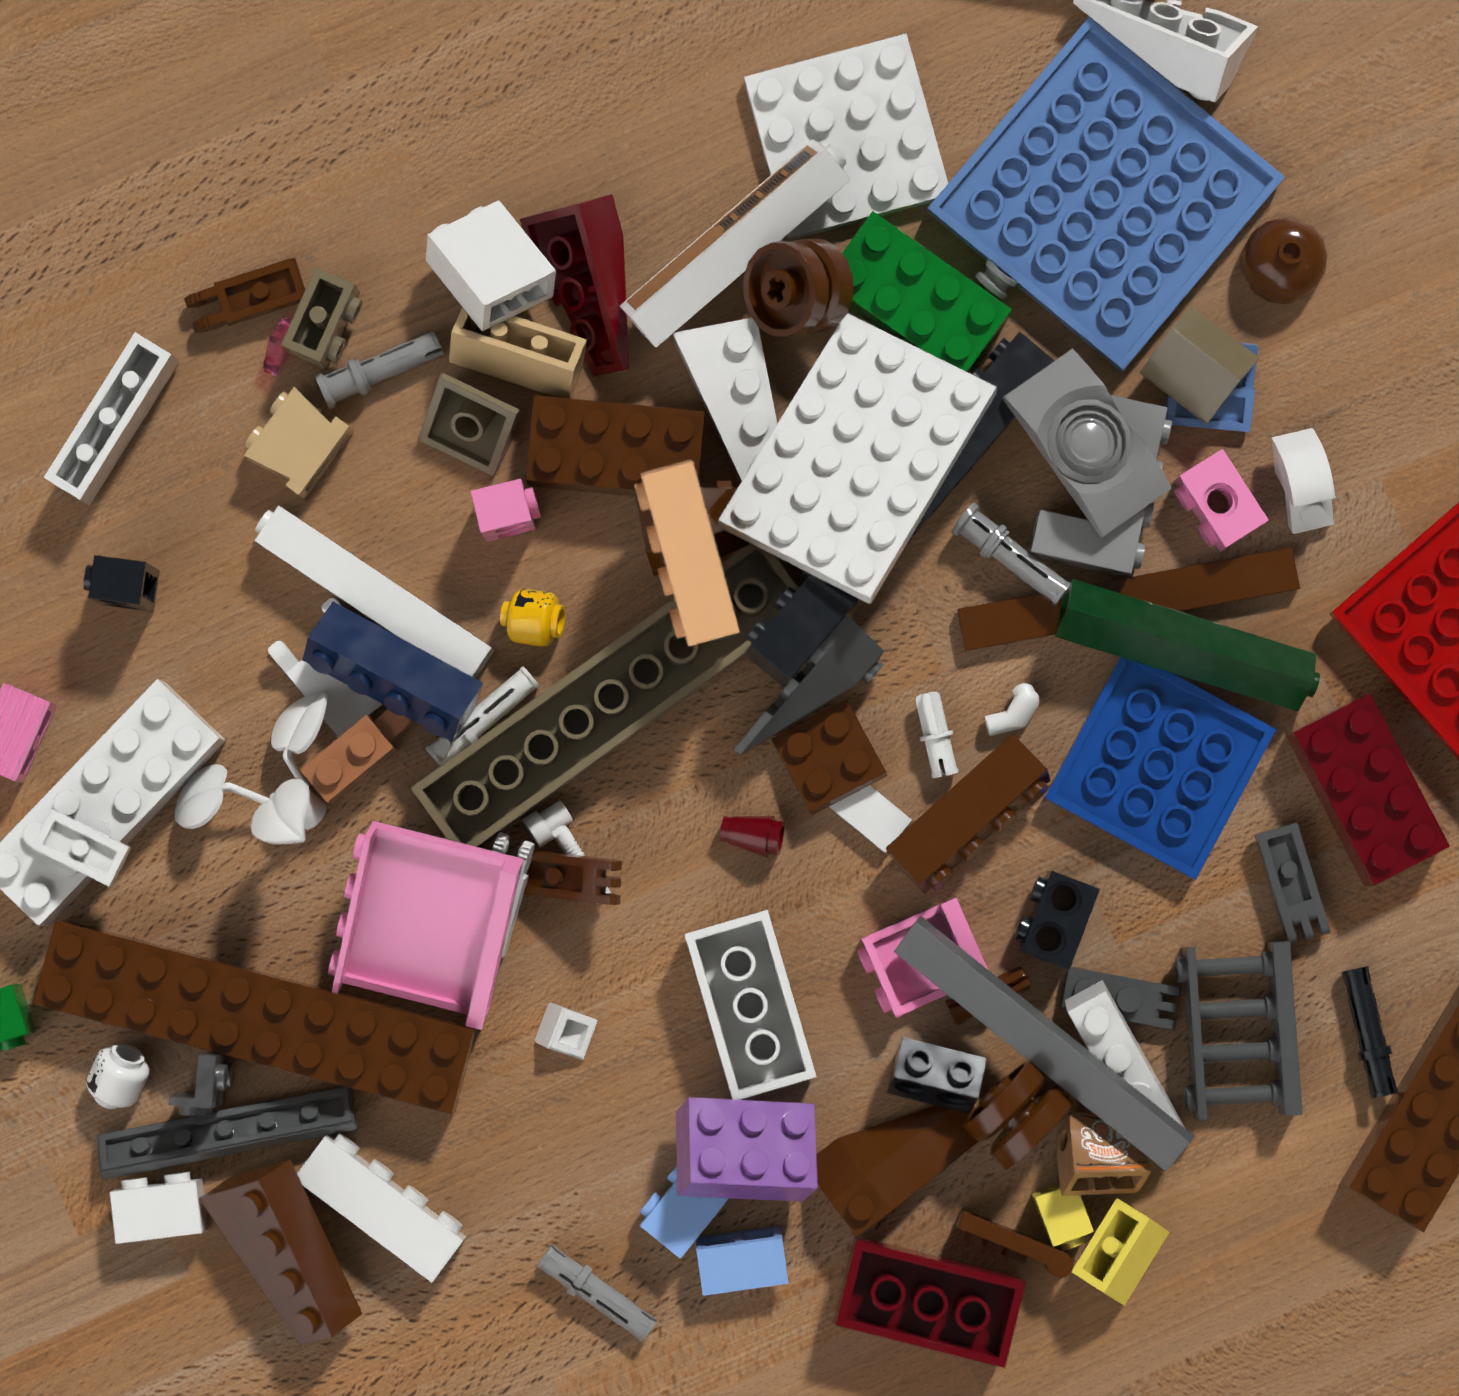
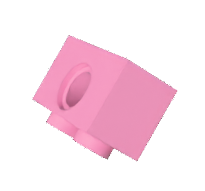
[1174,449,1269,552]

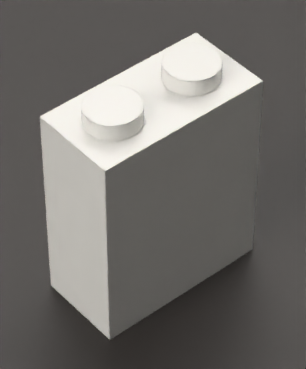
[426,200,556,331]

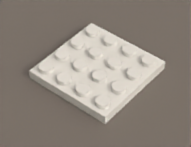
[744,33,948,241]

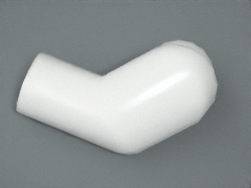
[984,683,1039,737]

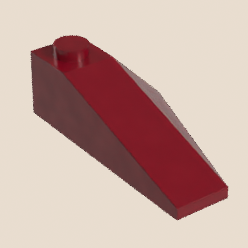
[520,194,629,376]

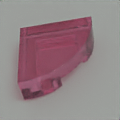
[263,316,292,376]

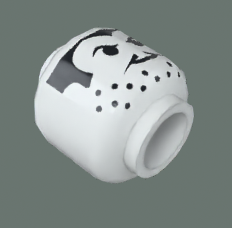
[86,1043,150,1109]

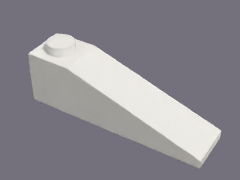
[1073,0,1258,102]

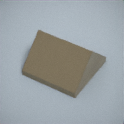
[1139,307,1259,425]
[418,373,523,476]

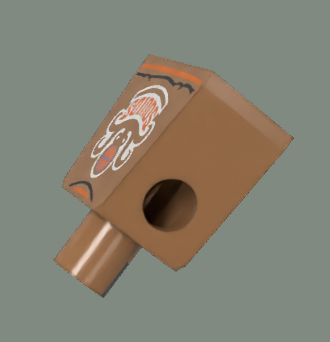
[1056,1098,1152,1196]

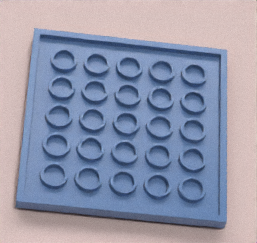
[927,16,1285,373]

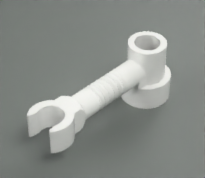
[521,800,611,904]

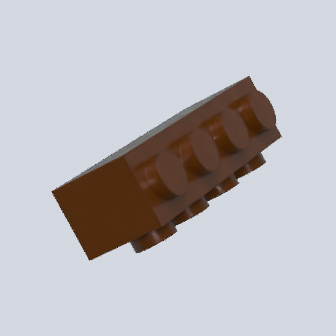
[886,733,1051,894]

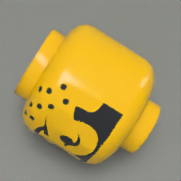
[500,588,566,647]

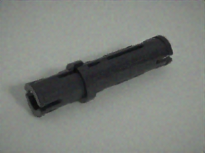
[1341,966,1398,1098]

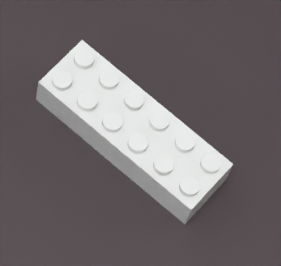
[0,679,226,926]

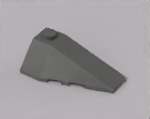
[734,615,884,756]

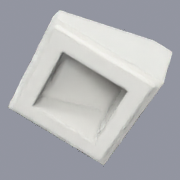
[535,1002,598,1060]

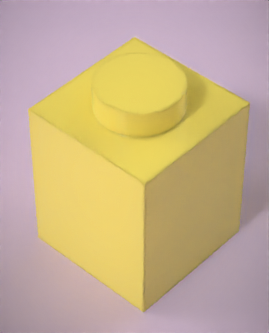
[1031,1184,1094,1250]

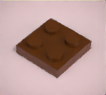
[772,699,887,815]

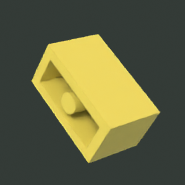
[1071,1198,1170,1306]

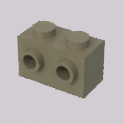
[281,267,363,370]

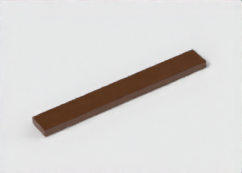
[957,547,1300,652]

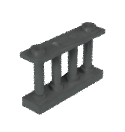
[1175,941,1303,1121]

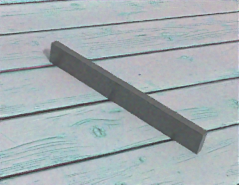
[894,916,1195,1172]

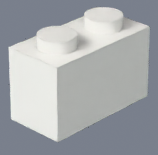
[110,1172,208,1244]

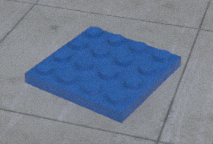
[1044,657,1276,880]

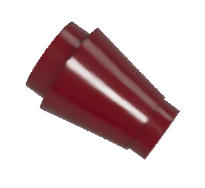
[720,816,785,858]

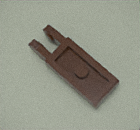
[184,258,306,333]

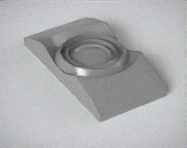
[1002,349,1172,538]

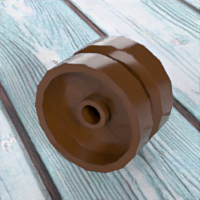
[743,238,853,337]
[962,1060,1073,1169]

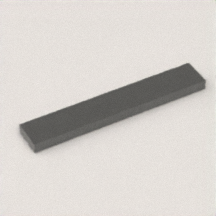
[97,1086,357,1180]

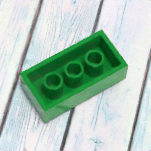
[842,211,1012,373]

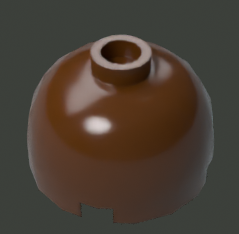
[1240,217,1327,304]

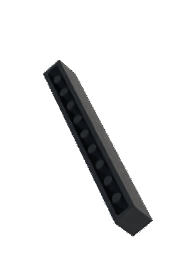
[745,332,1055,688]

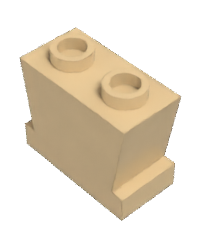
[244,387,354,500]

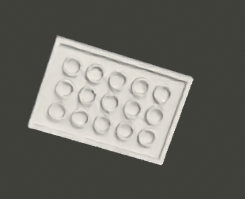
[718,314,997,604]

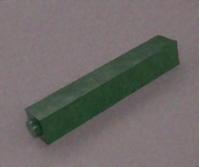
[1055,579,1320,711]

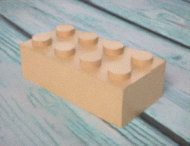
[634,459,740,646]

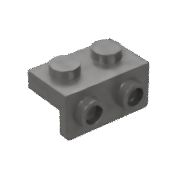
[168,1051,234,1116]

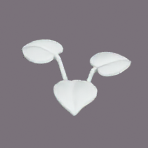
[174,691,329,844]

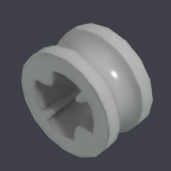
[975,260,1018,300]

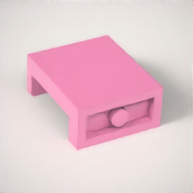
[857,898,988,1018]

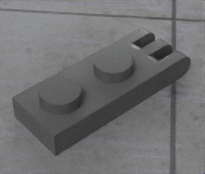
[1254,822,1330,945]
[1060,967,1182,1030]

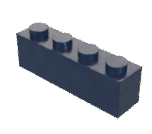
[302,601,483,742]

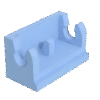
[696,1225,789,1296]

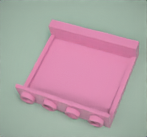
[328,821,524,1030]

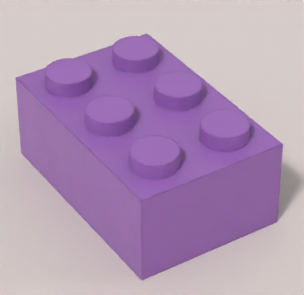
[676,1097,818,1202]

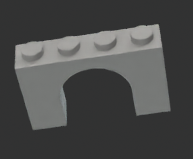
[1028,395,1172,578]

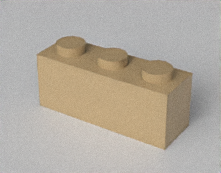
[449,307,587,398]

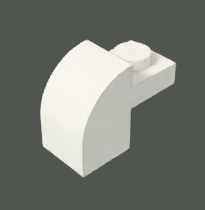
[1271,428,1336,534]

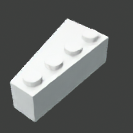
[673,318,777,484]

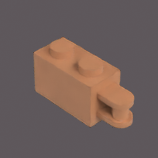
[300,709,413,804]

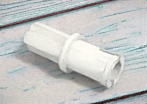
[915,692,959,778]

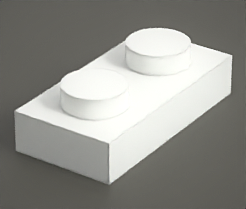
[31,809,131,887]

